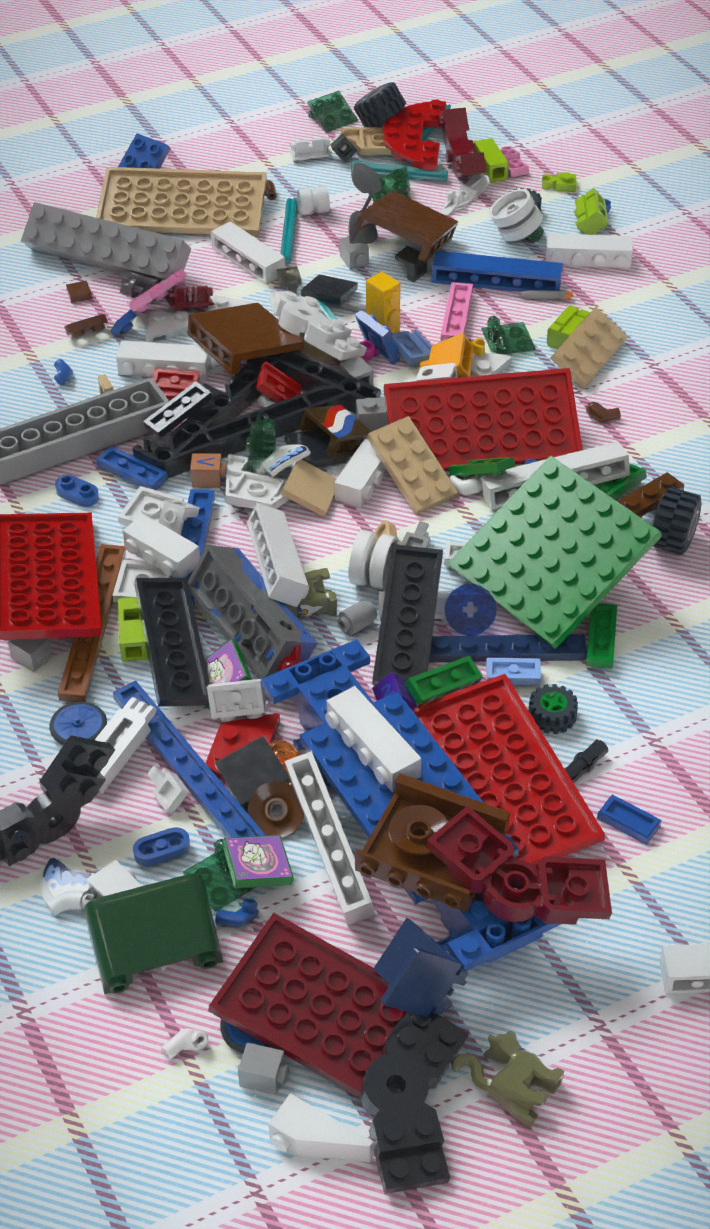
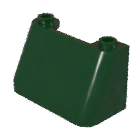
[84,874,223,994]

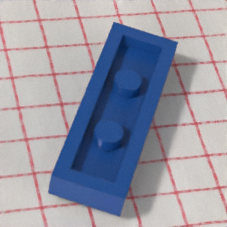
[96,446,168,490]

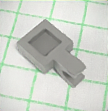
[401,521,430,548]

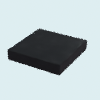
[301,274,358,305]
[284,429,347,467]
[214,736,291,809]

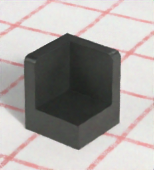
[395,246,427,282]

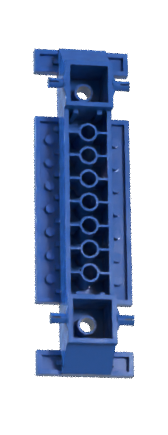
[261,639,561,971]

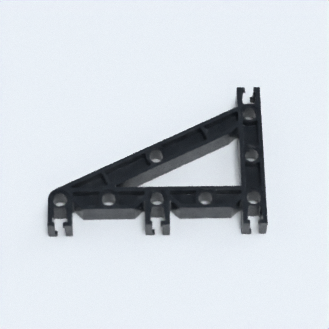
[132,351,381,478]

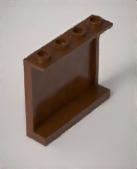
[357,190,459,262]
[187,302,304,375]
[355,773,510,912]

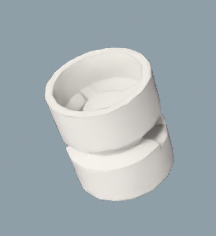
[297,186,330,216]

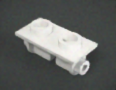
[290,137,332,161]

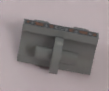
[120,270,160,302]

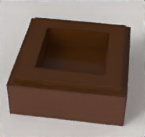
[66,280,92,303]

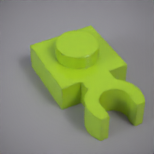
[542,172,576,192]

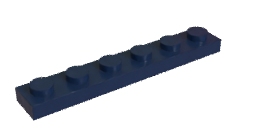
[429,634,587,663]

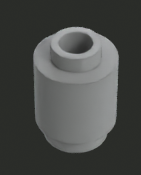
[338,600,378,635]

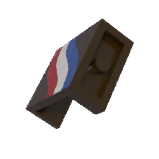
[299,405,372,458]

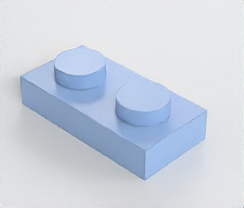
[486,658,541,686]

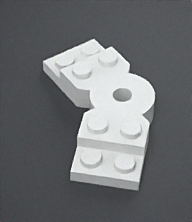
[269,291,367,361]

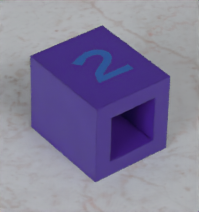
[372,672,417,708]

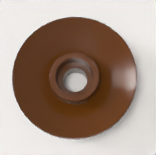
[248,781,304,838]
[389,805,448,856]

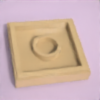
[281,459,336,517]

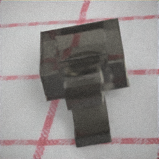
[276,266,302,297]

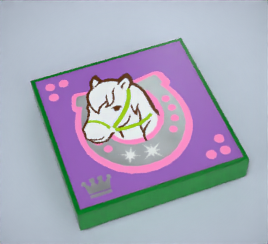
[204,638,253,710]
[222,835,294,888]

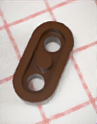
[64,314,109,338]

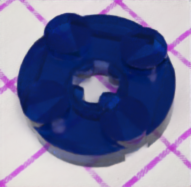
[444,584,497,636]

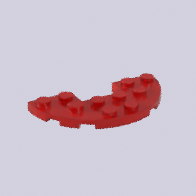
[383,99,446,171]

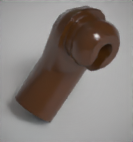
[265,180,277,200]
[586,402,621,422]

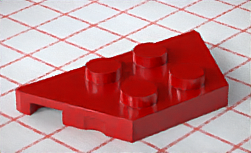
[206,713,280,786]

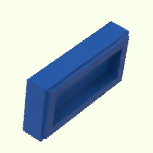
[597,794,662,845]

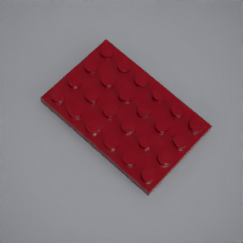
[208,912,407,1099]

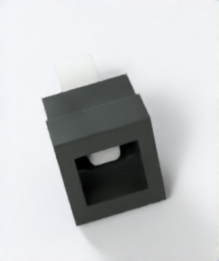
[330,133,358,163]

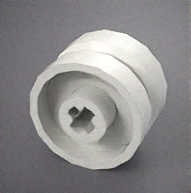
[489,189,543,242]
[348,529,399,590]

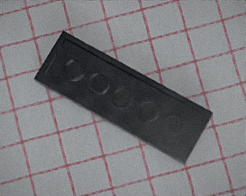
[372,544,443,685]
[134,578,210,707]

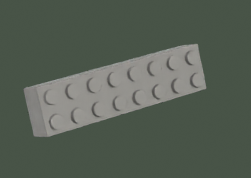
[21,202,192,288]
[0,377,169,485]

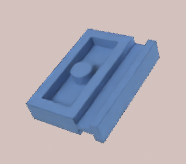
[391,329,432,365]

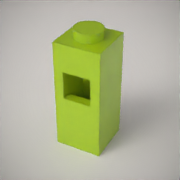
[474,138,509,183]
[118,597,148,662]

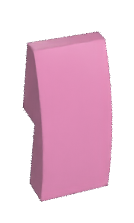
[501,146,529,178]

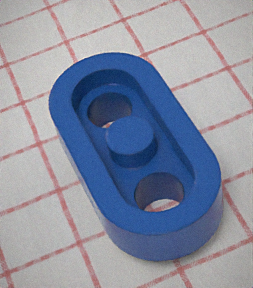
[55,475,99,507]
[133,827,190,867]

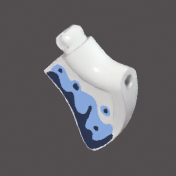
[255,445,311,477]
[41,857,96,916]

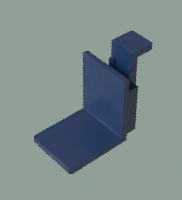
[373,918,469,1017]

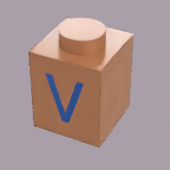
[190,454,226,488]

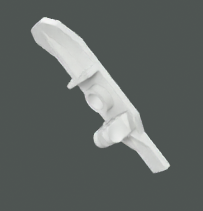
[439,174,490,216]

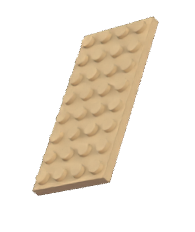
[96,167,267,236]

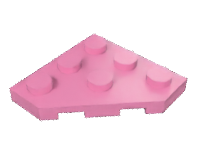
[127,269,187,313]

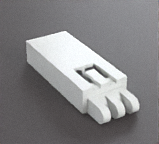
[95,697,156,794]

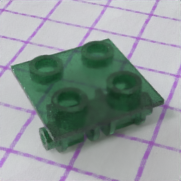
[307,90,358,133]
[372,166,411,204]
[481,316,536,355]
[246,413,276,473]
[183,839,257,912]

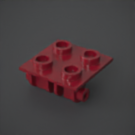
[164,285,215,311]

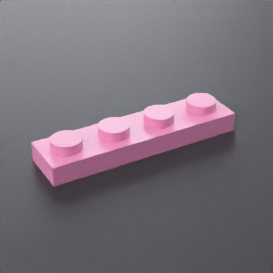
[440,282,473,342]

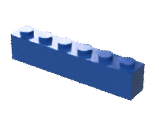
[432,251,563,292]

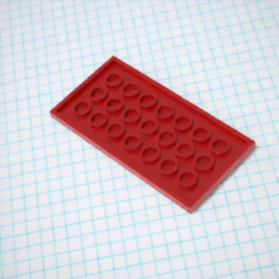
[383,368,583,471]
[0,512,101,641]
[411,674,605,867]

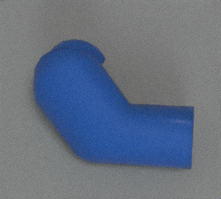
[54,359,73,385]
[215,899,259,928]

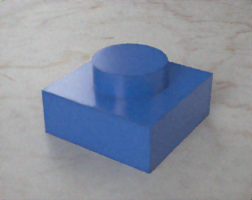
[110,309,137,337]

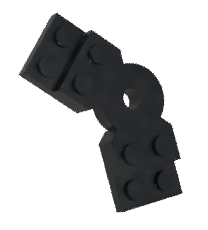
[0,735,115,866]
[360,1011,469,1194]

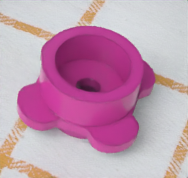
[360,340,379,362]

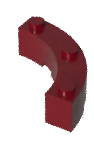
[437,107,486,177]

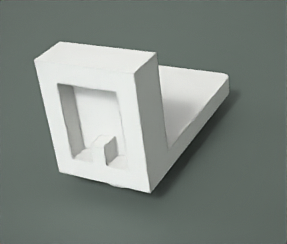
[159,500,200,535]

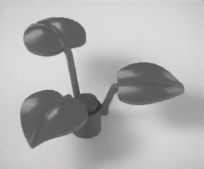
[348,162,381,244]

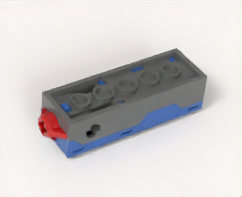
[188,545,318,679]

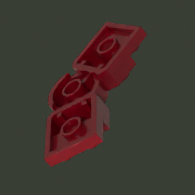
[425,806,612,925]

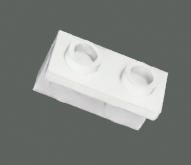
[207,679,269,722]

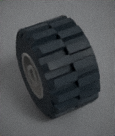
[353,82,406,127]
[652,487,702,555]

